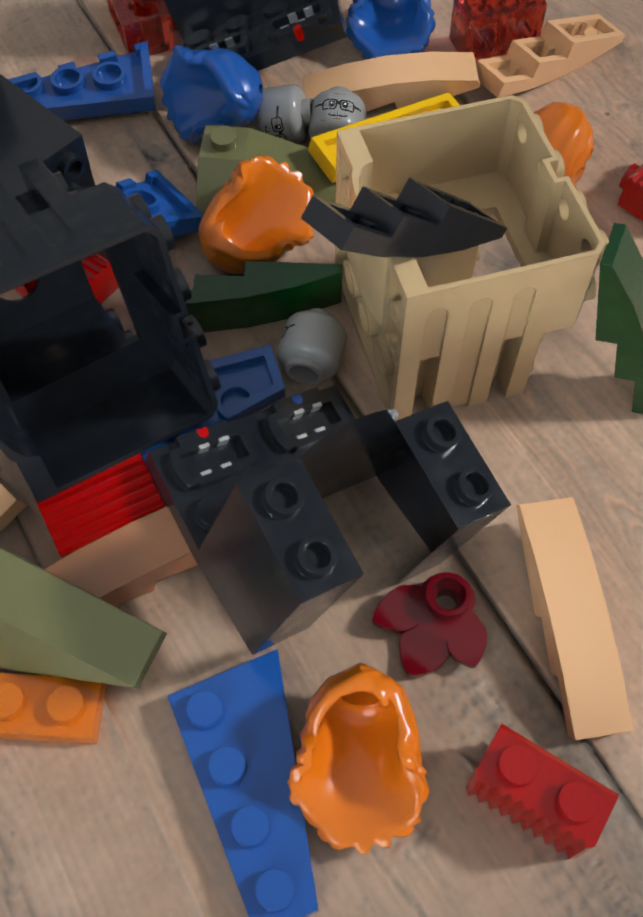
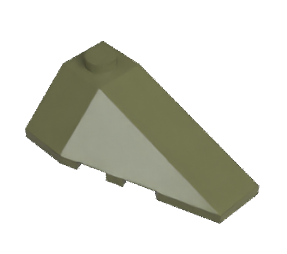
[196,124,336,214]
[0,546,167,689]

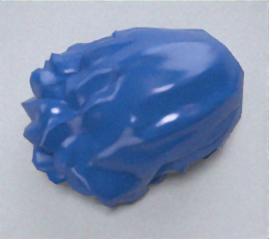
[346,0,436,60]
[160,45,263,145]

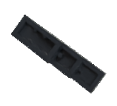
[301,177,508,257]

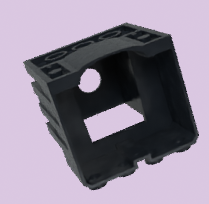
[0,157,221,503]

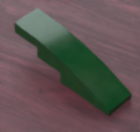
[595,223,643,414]
[185,261,343,332]

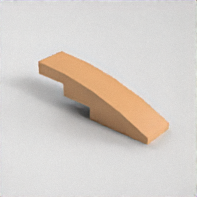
[476,14,625,98]
[303,51,480,112]
[516,497,634,740]

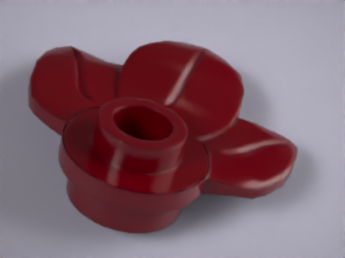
[372,572,487,677]

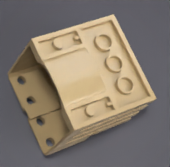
[335,95,609,421]

